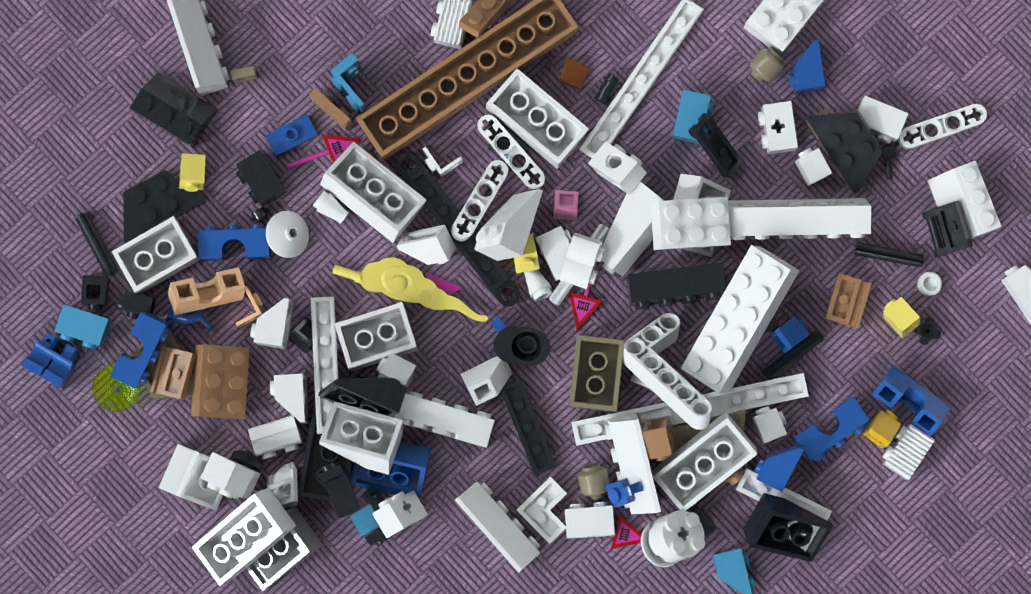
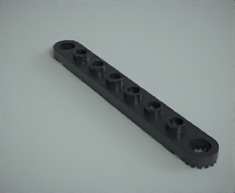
[396,153,520,307]

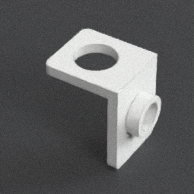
[423,147,463,177]

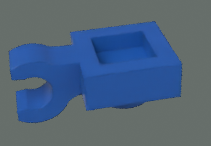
[605,478,643,508]

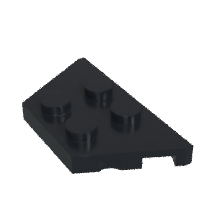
[806,111,884,195]
[123,170,207,243]

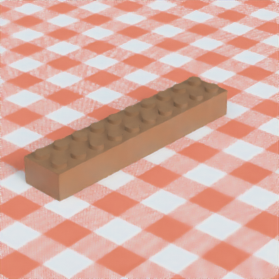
[356,0,578,161]

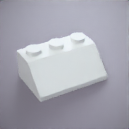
[927,161,1002,239]
[673,174,731,257]

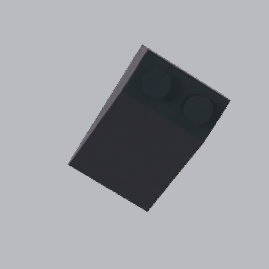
[318,377,408,417]
[743,493,833,562]

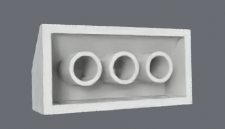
[167,0,230,96]
[486,69,589,169]
[320,142,427,243]
[605,412,661,514]
[455,482,540,573]

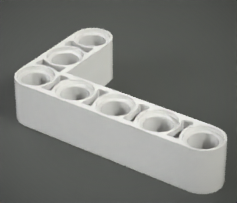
[622,313,712,430]

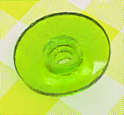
[92,364,140,412]

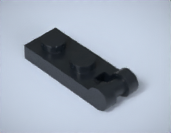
[688,113,743,178]

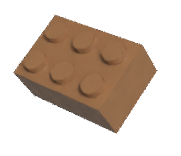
[191,344,249,420]

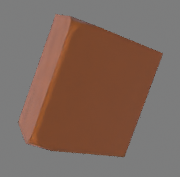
[559,58,589,90]

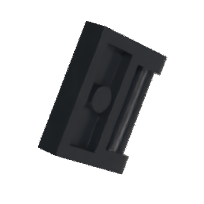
[922,201,973,258]

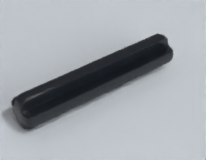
[75,212,118,277]
[854,242,924,267]
[762,331,824,380]

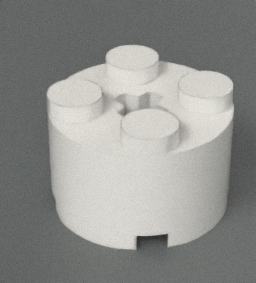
[649,510,705,563]

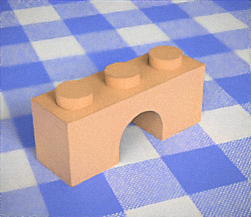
[168,267,246,316]

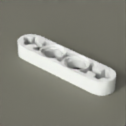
[898,104,987,149]
[477,115,545,189]
[451,160,508,241]

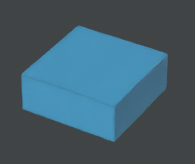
[350,504,380,537]

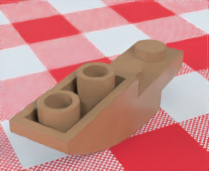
[459,0,512,38]

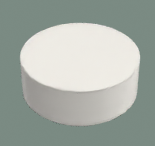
[917,272,942,296]

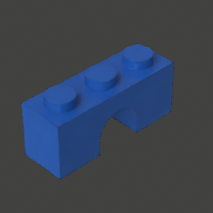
[198,224,272,261]
[110,310,171,389]
[872,365,951,436]
[793,397,869,462]

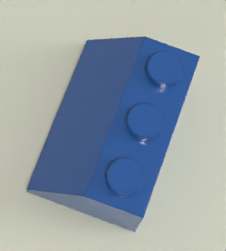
[351,441,431,500]

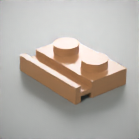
[309,88,353,131]
[824,273,872,329]
[150,346,196,400]

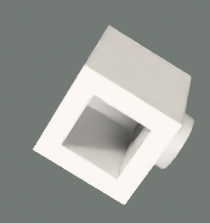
[795,148,832,186]
[752,406,787,444]

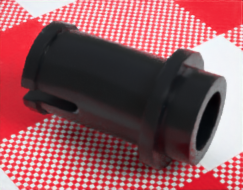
[594,73,620,105]
[689,506,716,537]

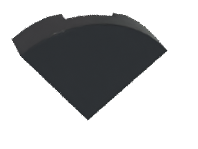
[230,451,264,471]

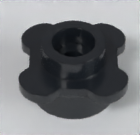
[913,317,941,345]

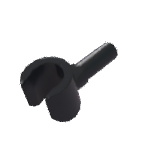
[881,145,897,179]

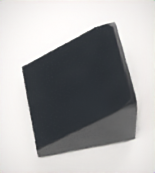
[289,317,313,353]

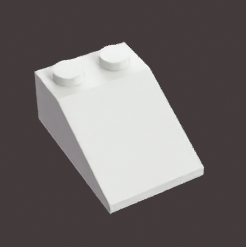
[474,189,543,261]
[319,401,403,475]

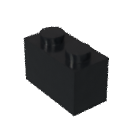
[236,150,287,207]

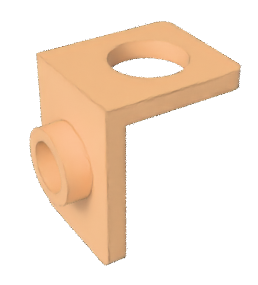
[236,286,263,328]

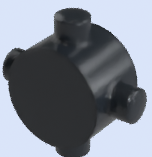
[250,207,269,223]

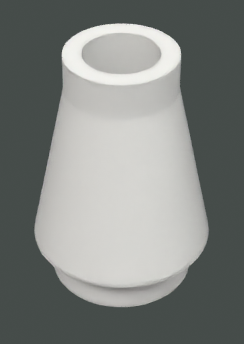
[313,191,349,224]
[524,270,552,301]

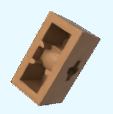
[642,415,676,461]

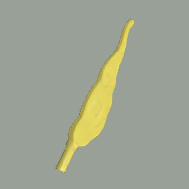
[332,257,488,322]

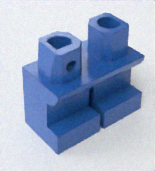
[21,333,79,389]

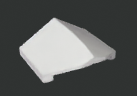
[267,462,298,508]

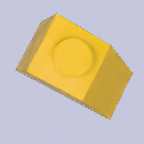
[862,410,901,448]

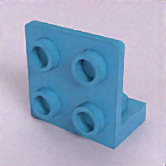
[330,53,367,113]

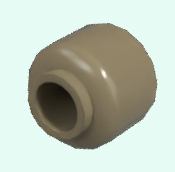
[749,47,784,83]
[577,462,611,499]

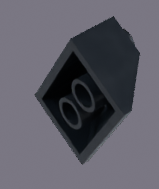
[130,73,217,148]

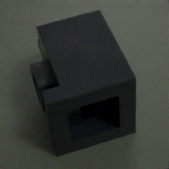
[81,275,110,310]
[118,291,156,319]

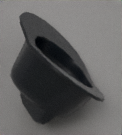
[493,326,550,365]

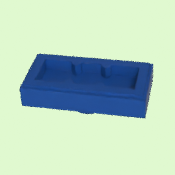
[265,114,318,157]

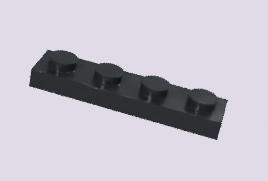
[501,379,557,476]

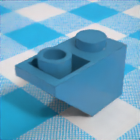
[712,548,755,594]

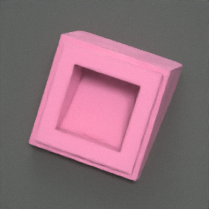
[553,190,579,220]

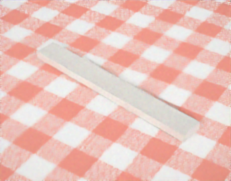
[579,0,704,158]

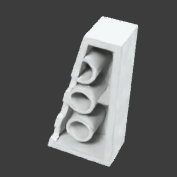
[394,391,495,448]

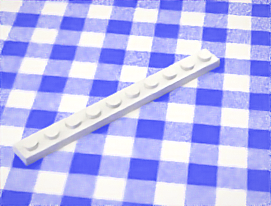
[571,373,809,446]

